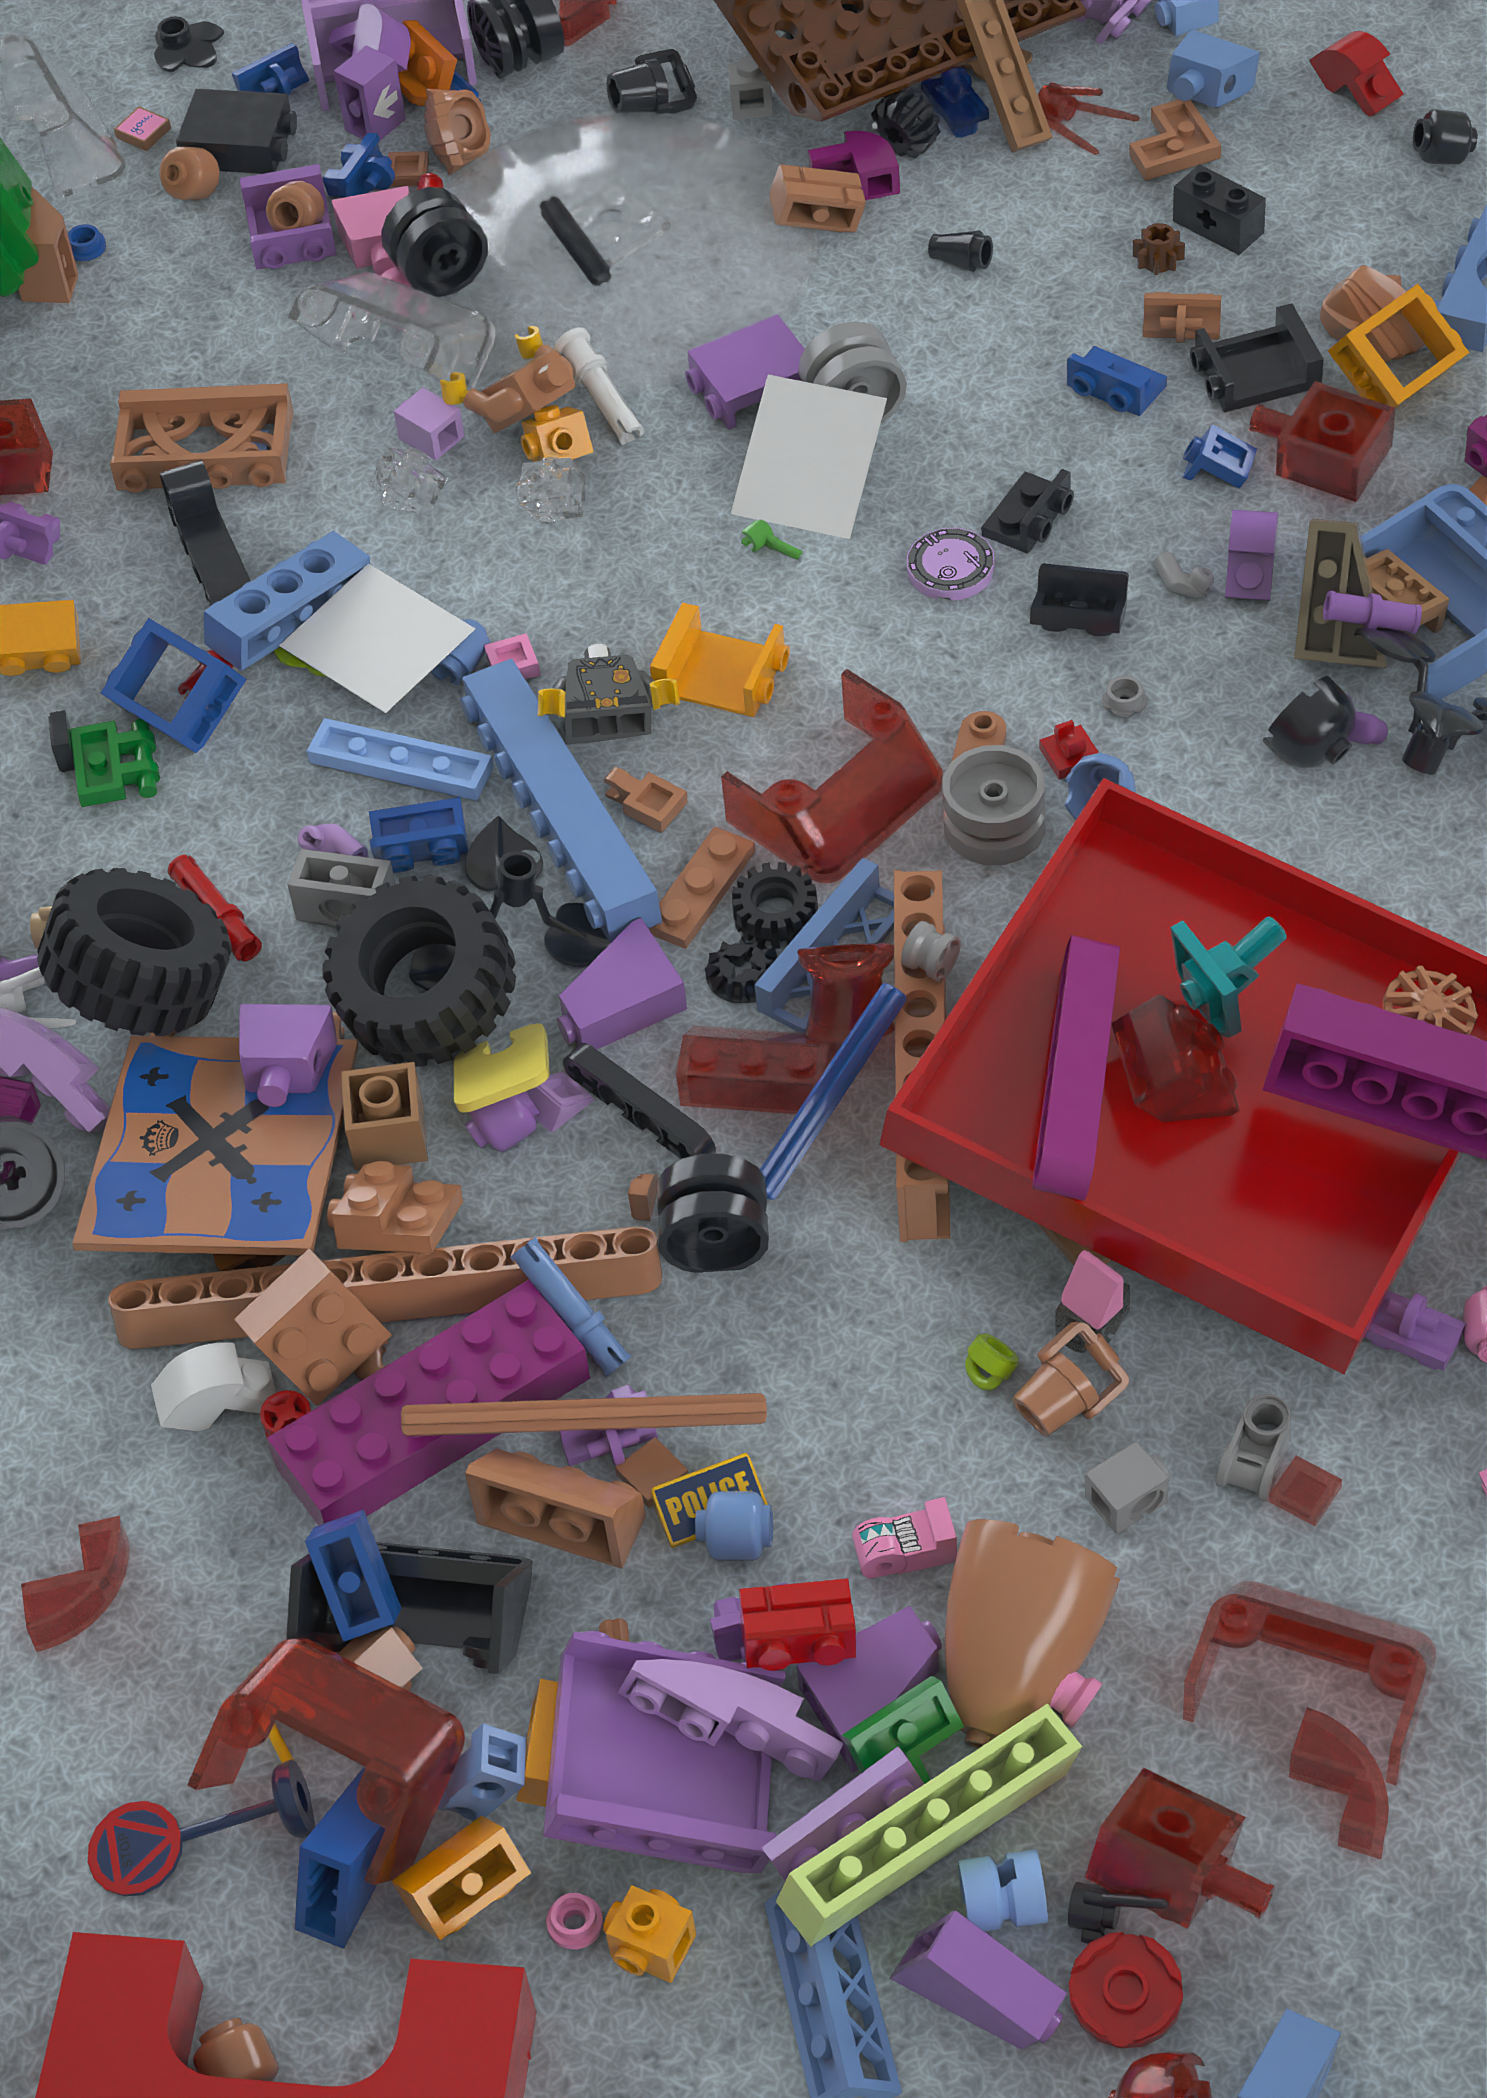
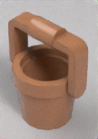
[1012,1322,1129,1437]

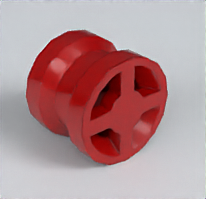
[260,1390,311,1439]

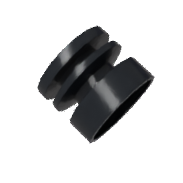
[467,0,565,79]

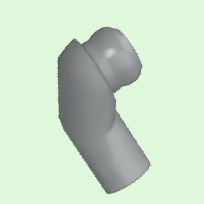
[1154,552,1214,599]

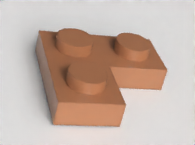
[1129,99,1221,181]

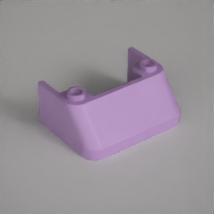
[301,0,477,111]

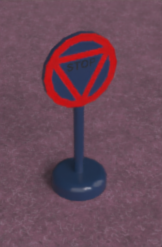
[87,1759,316,1897]

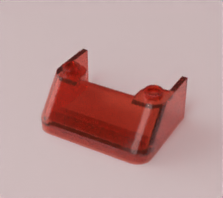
[721,669,943,883]
[1183,1581,1436,1786]
[187,1638,465,1885]

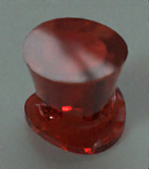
[797,943,895,1042]

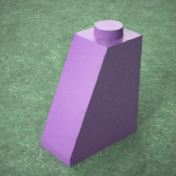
[557,918,687,1049]
[796,1606,942,1773]
[889,1910,1067,2049]

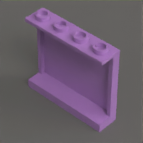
[543,1631,786,1874]

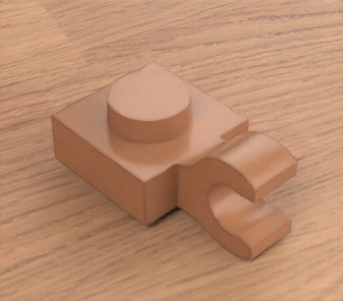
[604,767,688,833]

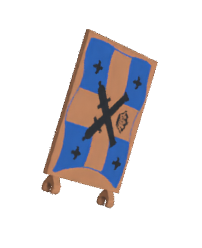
[72,1011,359,1256]

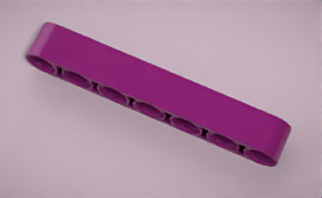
[1032,935,1120,1201]

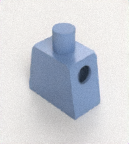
[1167,29,1260,107]

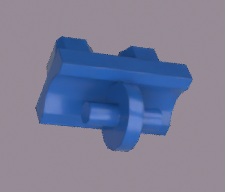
[232,43,309,95]
[323,133,395,198]

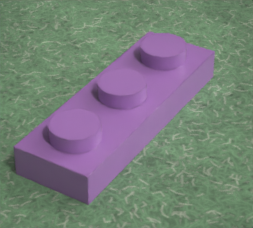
[761,1747,924,1881]

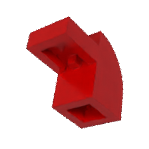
[1309,31,1404,117]

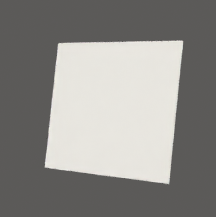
[731,375,887,539]
[279,564,475,713]

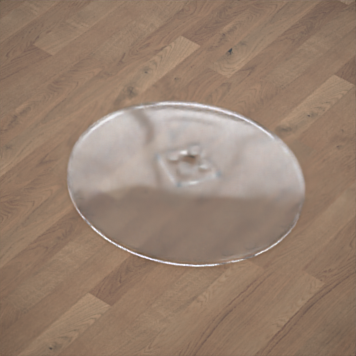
[419,112,820,396]

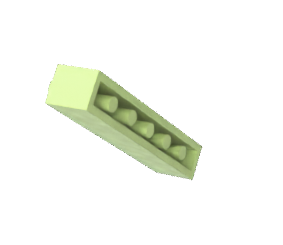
[776,1704,1083,1947]

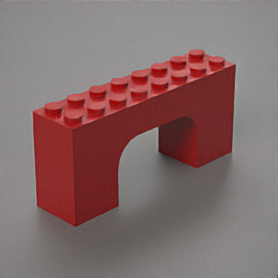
[35,1932,537,2098]

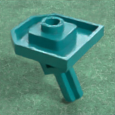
[1170,917,1287,1038]

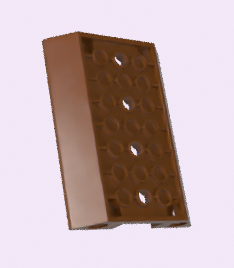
[714,0,1087,122]

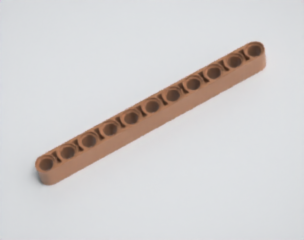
[108,1227,663,1349]

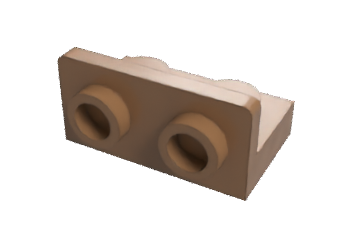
[1366,549,1450,634]

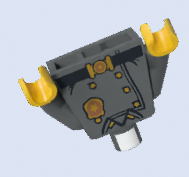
[537,644,680,744]

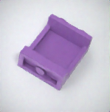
[239,164,337,270]
[685,314,805,430]

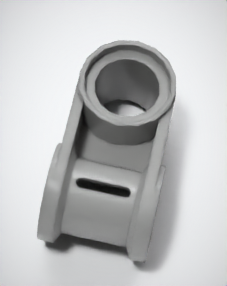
[1216,1394,1291,1502]

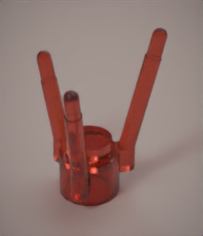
[1038,82,1140,155]

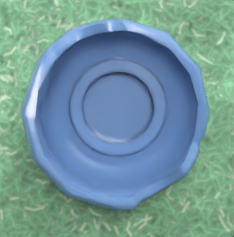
[1065,753,1136,820]

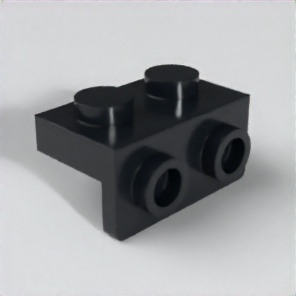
[1030,563,1129,636]

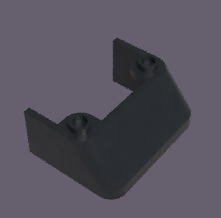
[285,1542,533,1674]

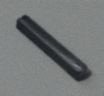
[539,196,611,286]

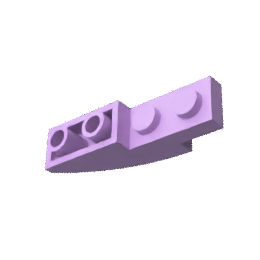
[0,1007,111,1133]
[618,1659,844,1782]

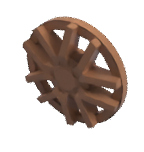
[1382,966,1478,1035]

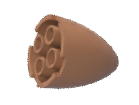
[945,1519,1120,1749]

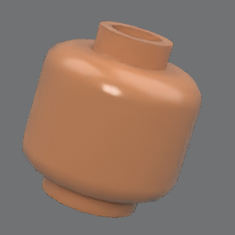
[159,147,220,200]
[266,181,325,232]
[193,2017,279,2081]

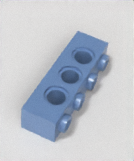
[204,531,370,671]

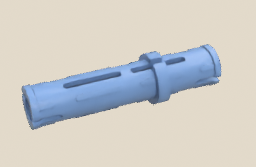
[510,1237,632,1377]

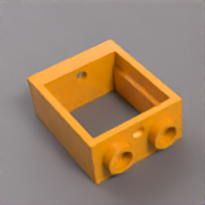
[1328,283,1470,418]

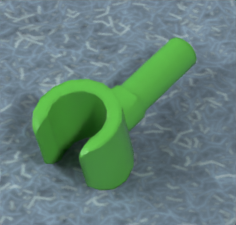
[741,519,803,560]

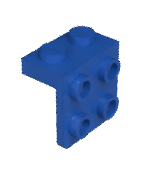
[368,797,469,873]

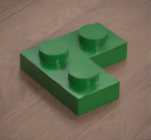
[842,1676,964,1784]

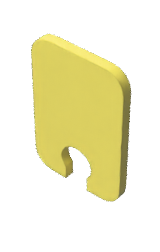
[454,1023,550,1113]

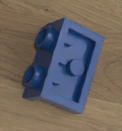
[1067,346,1167,416]

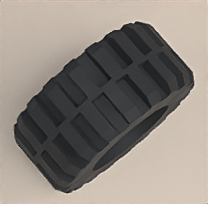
[37,868,232,1036]
[322,875,516,1067]

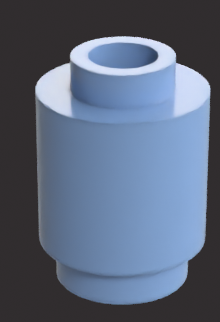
[430,619,490,685]

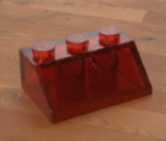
[676,1025,838,1114]

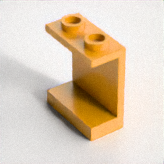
[650,602,790,717]

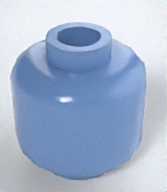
[695,1491,773,1561]

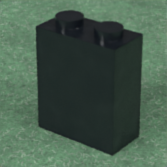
[176,88,297,174]

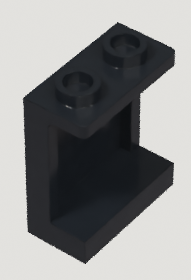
[1190,303,1324,413]

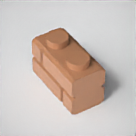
[769,164,866,233]

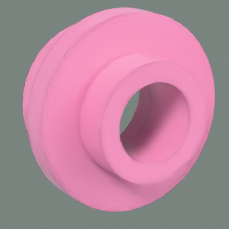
[546,1893,603,1950]

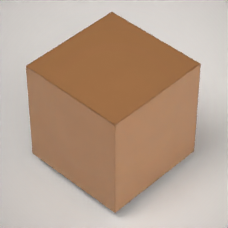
[341,1062,428,1171]

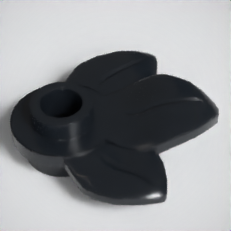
[154,16,224,72]

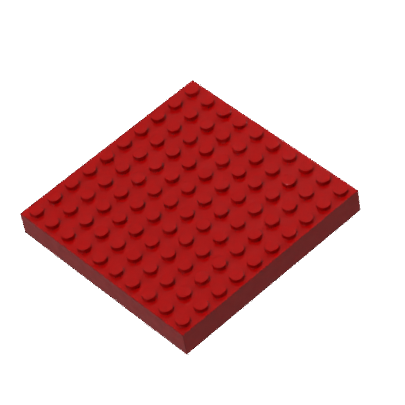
[879,778,1487,1375]

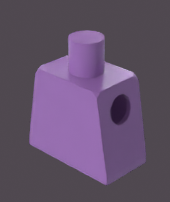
[239,1004,337,1107]

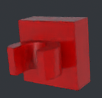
[1039,720,1099,780]

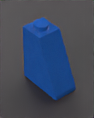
[294,1767,412,1949]

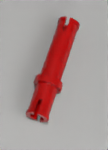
[167,854,262,962]

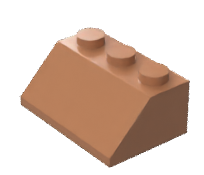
[465,1448,646,1569]

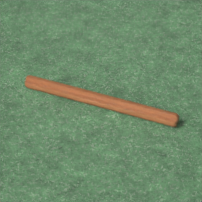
[401,1393,767,1436]

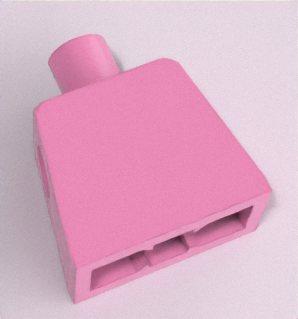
[332,186,410,276]

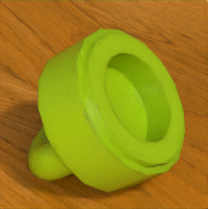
[965,1333,1020,1391]

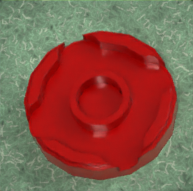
[1068,1932,1183,2048]

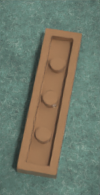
[957,0,1053,153]

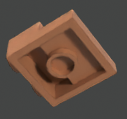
[327,1161,463,1253]

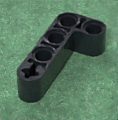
[160,459,251,606]

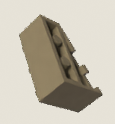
[1294,518,1388,668]

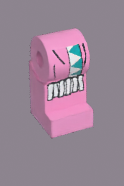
[852,1497,957,1579]

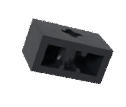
[1173,164,1266,255]

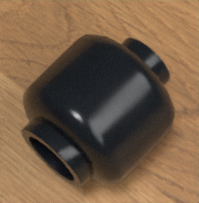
[1413,109,1478,164]

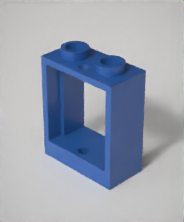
[100,618,247,753]

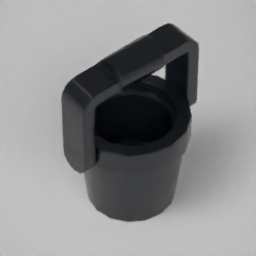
[606,49,697,117]

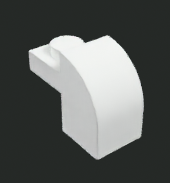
[151,1343,276,1431]

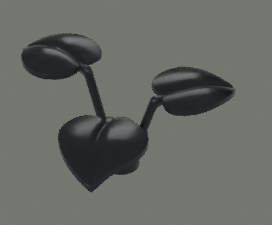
[1354,627,1487,775]
[409,816,610,991]

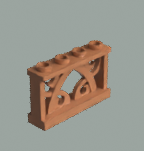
[110,383,294,493]

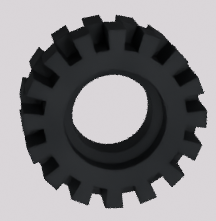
[732,862,818,949]

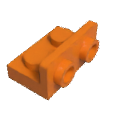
[398,20,457,106]

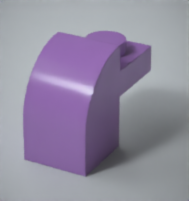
[329,4,411,73]
[1225,509,1279,601]

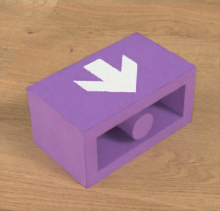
[334,45,406,141]

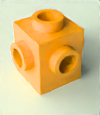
[521,405,594,471]
[603,1885,697,1983]

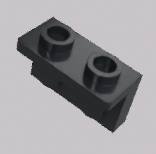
[981,469,1074,554]

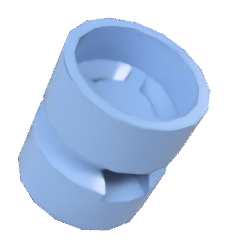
[958,1849,1048,1932]

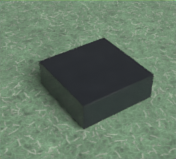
[48,710,75,772]

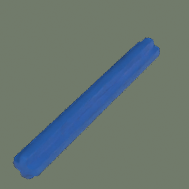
[760,983,907,1200]

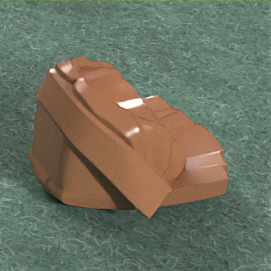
[424,89,491,175]
[1320,265,1425,363]

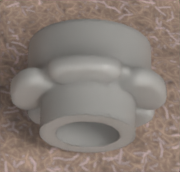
[1102,675,1147,717]

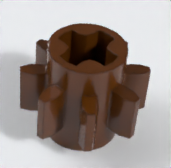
[1133,223,1185,275]

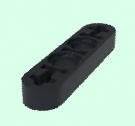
[563,1043,716,1159]

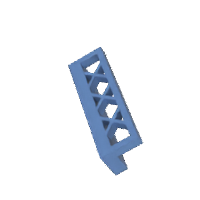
[755,857,894,1035]
[764,1890,902,2098]

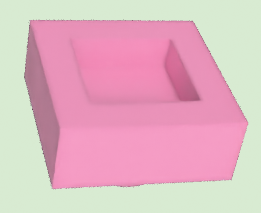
[484,633,541,680]

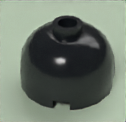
[1263,676,1356,768]

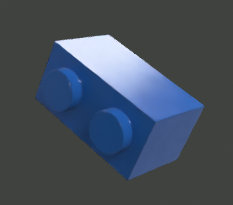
[305,1509,402,1642]

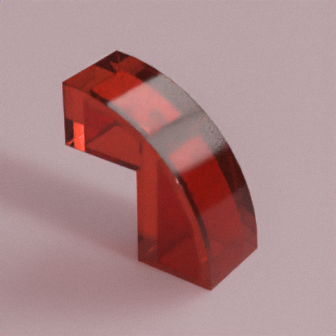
[21,1515,129,1652]
[1289,1707,1389,1859]

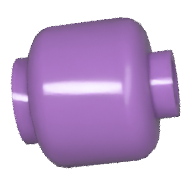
[464,1091,540,1152]

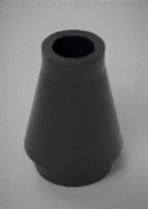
[928,230,993,272]

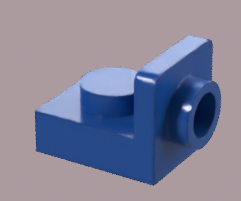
[1183,424,1257,489]

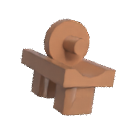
[1143,292,1222,343]

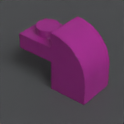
[808,130,900,201]

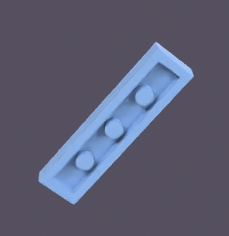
[307,718,494,801]

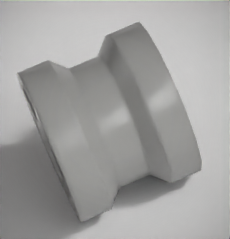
[901,921,961,982]

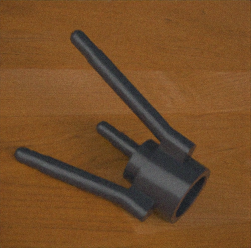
[1068,1882,1210,1944]

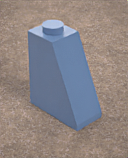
[1237,2009,1341,2098]

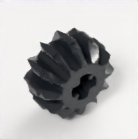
[871,87,941,158]

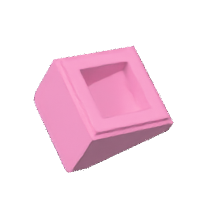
[1061,1250,1123,1329]

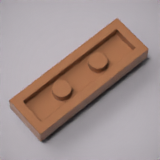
[648,826,756,949]

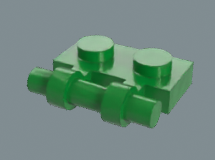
[70,719,160,807]

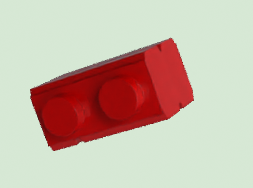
[739,1578,856,1671]

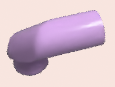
[298,824,368,857]

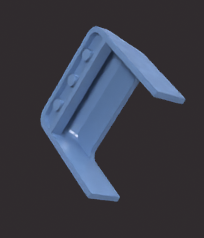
[1361,484,1487,699]

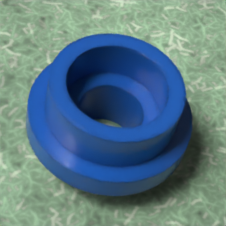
[68,224,106,261]

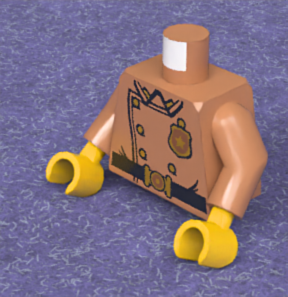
[440,326,576,434]

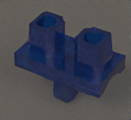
[921,67,989,138]

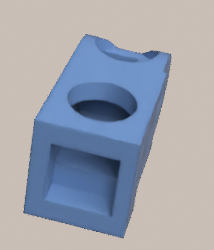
[432,1723,526,1821]

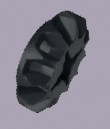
[705,936,778,1003]

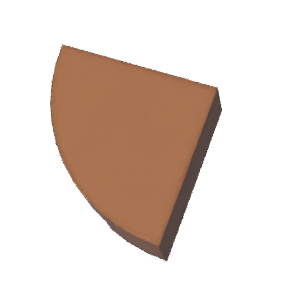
[628,1173,659,1221]

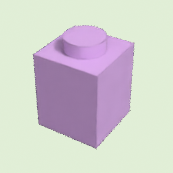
[394,387,465,461]

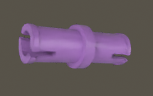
[1323,591,1422,634]

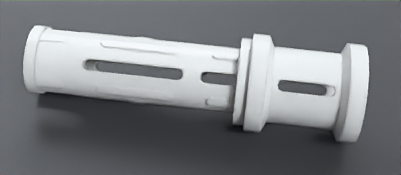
[554,327,644,445]

